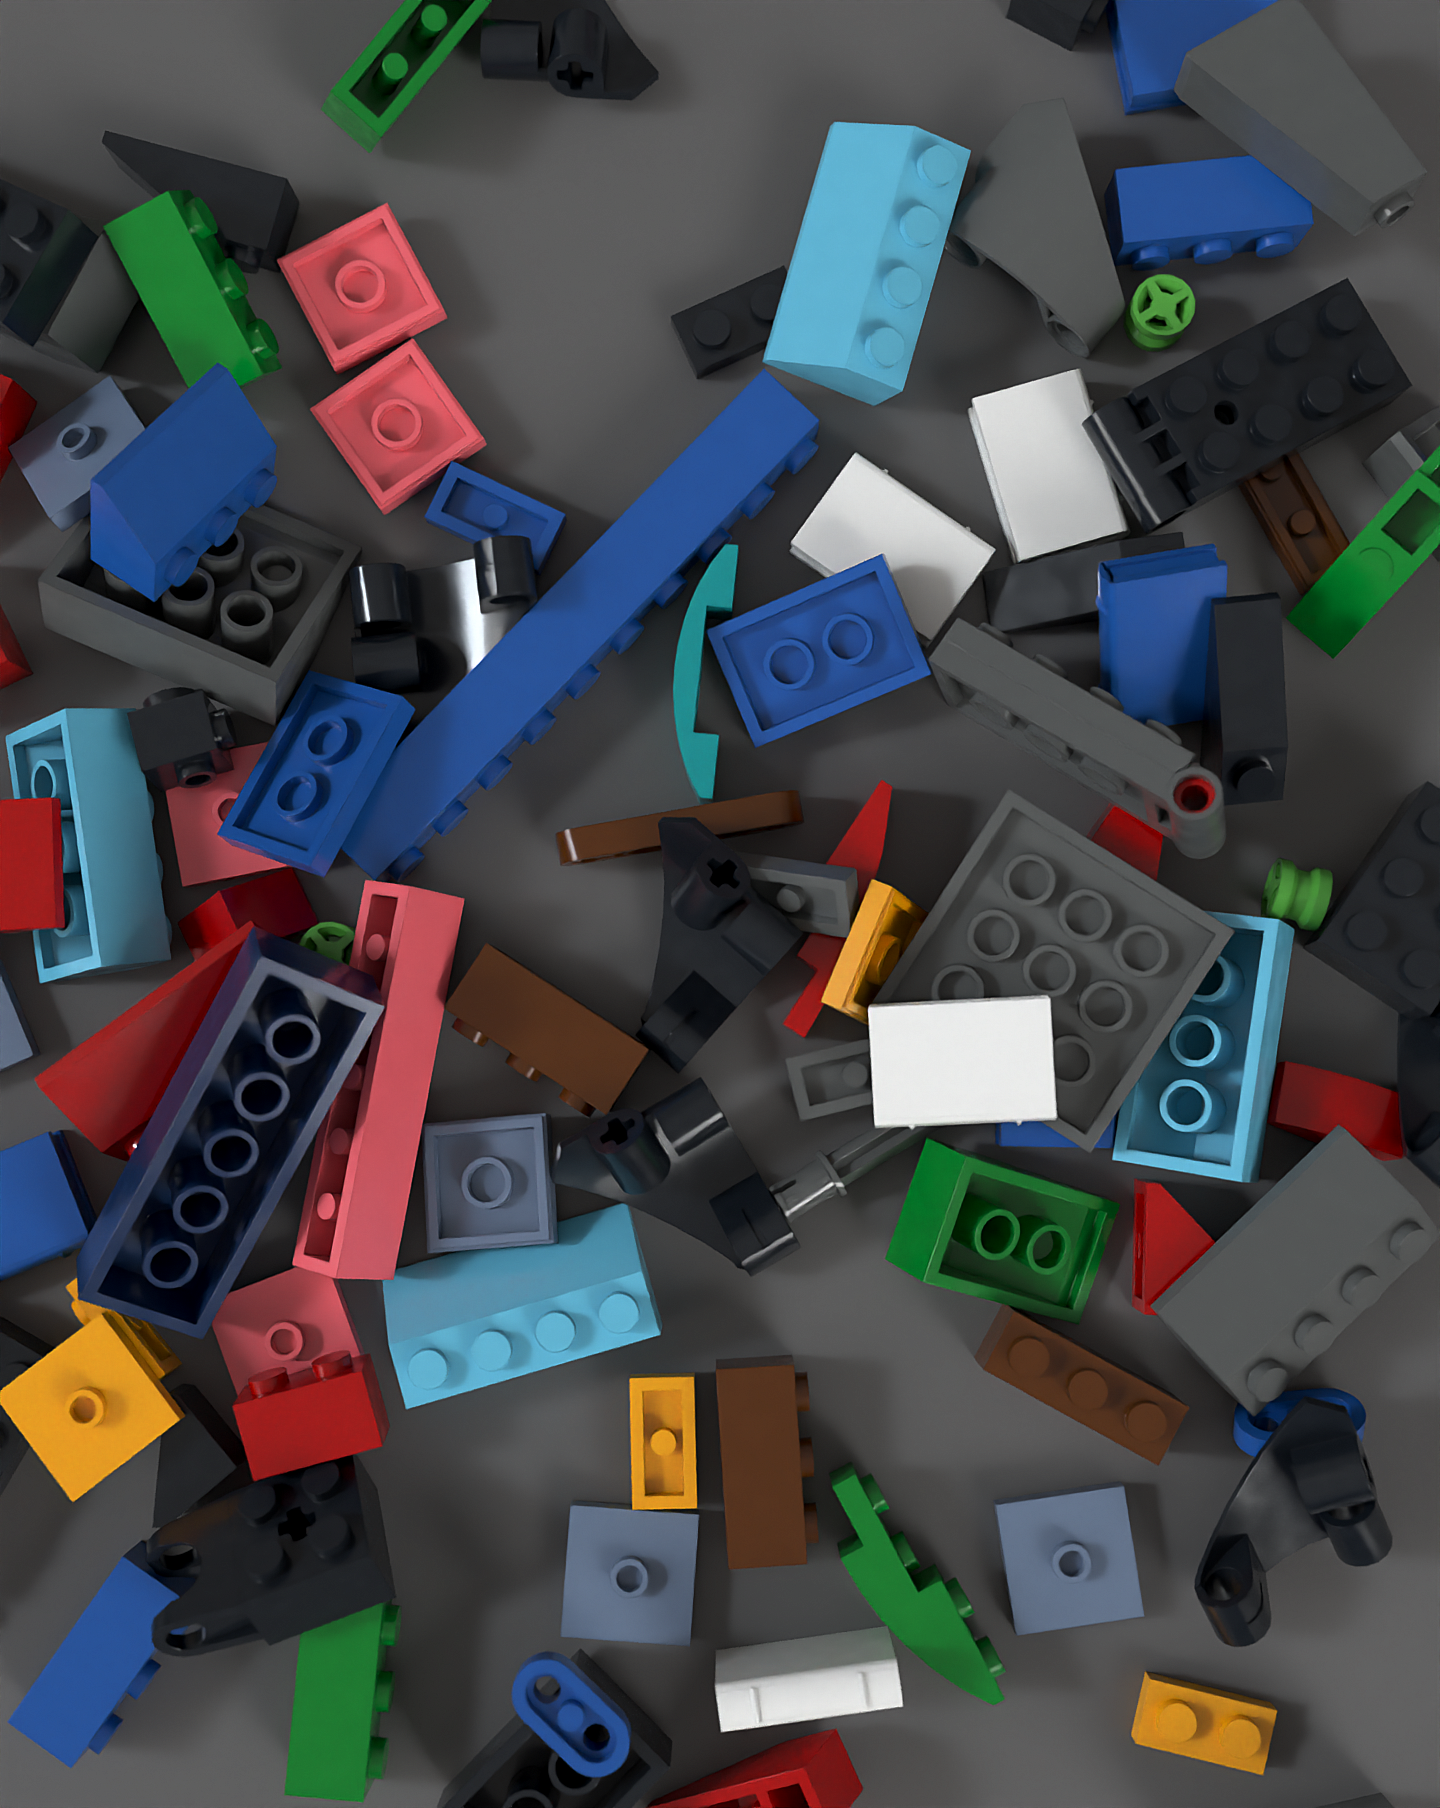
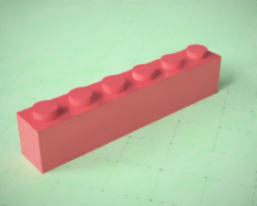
[292,880,465,1280]

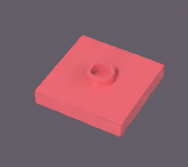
[277,203,447,375]
[310,338,487,516]
[165,742,293,888]
[211,1266,365,1396]

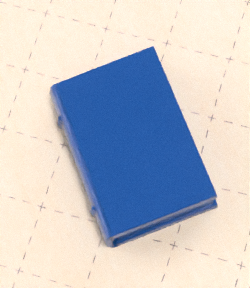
[1106,0,1278,115]
[1095,543,1227,726]
[0,1130,97,1282]

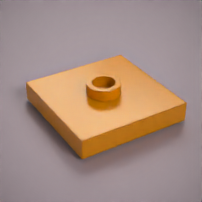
[821,879,929,1026]
[0,1311,186,1502]

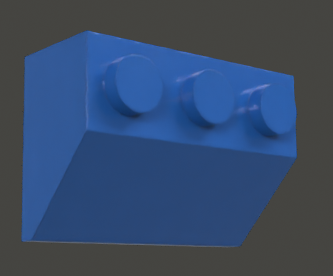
[91,362,277,602]

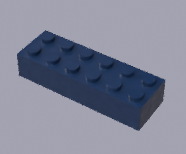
[76,926,385,1339]

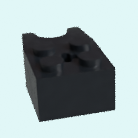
[145,1454,396,1657]

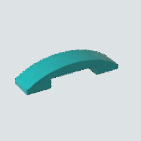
[673,544,739,805]

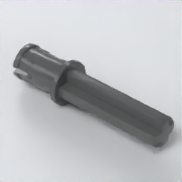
[768,1125,944,1224]

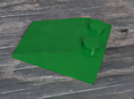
[885,1138,1120,1325]

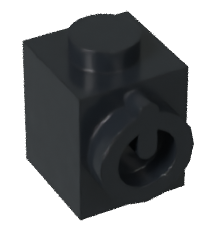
[127,687,237,792]

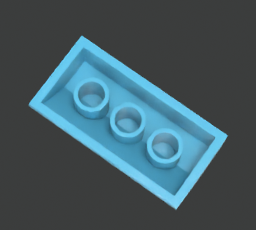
[762,122,971,406]
[5,708,172,984]
[1112,911,1295,1183]
[382,1203,663,1409]

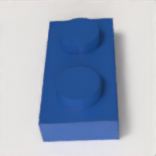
[424,461,567,576]

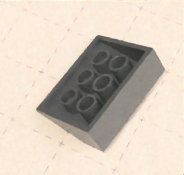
[38,505,362,726]

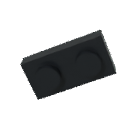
[671,266,788,379]

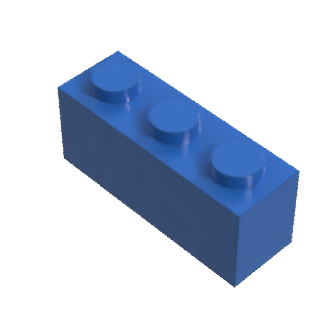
[1104,155,1314,271]
[7,1540,196,1768]

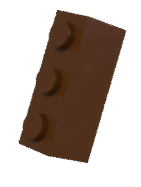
[444,943,651,1117]
[974,1304,1189,1466]
[716,1355,819,1570]

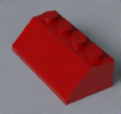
[34,920,268,1162]

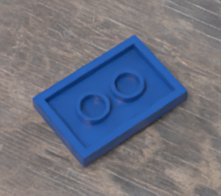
[706,554,933,748]
[217,670,416,877]

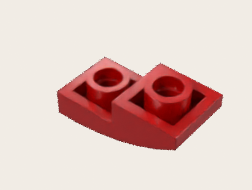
[1267,1061,1403,1161]

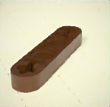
[555,790,804,866]

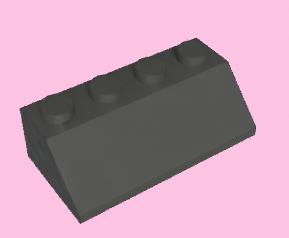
[1150,1124,1440,1417]

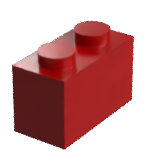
[232,1350,390,1481]

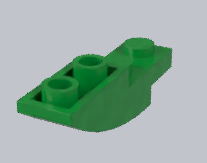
[1286,446,1440,659]
[829,1461,1006,1706]

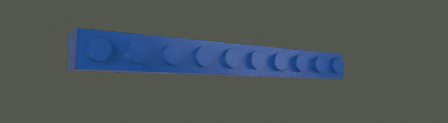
[341,369,820,883]

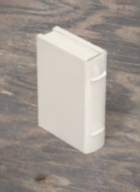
[967,368,1130,565]
[789,452,996,649]
[868,995,1056,1130]
[715,1626,903,1732]

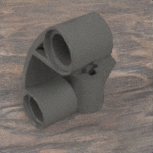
[944,97,1125,358]

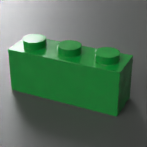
[321,0,493,154]
[103,190,282,389]
[284,1599,402,1802]

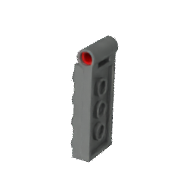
[928,617,1226,859]

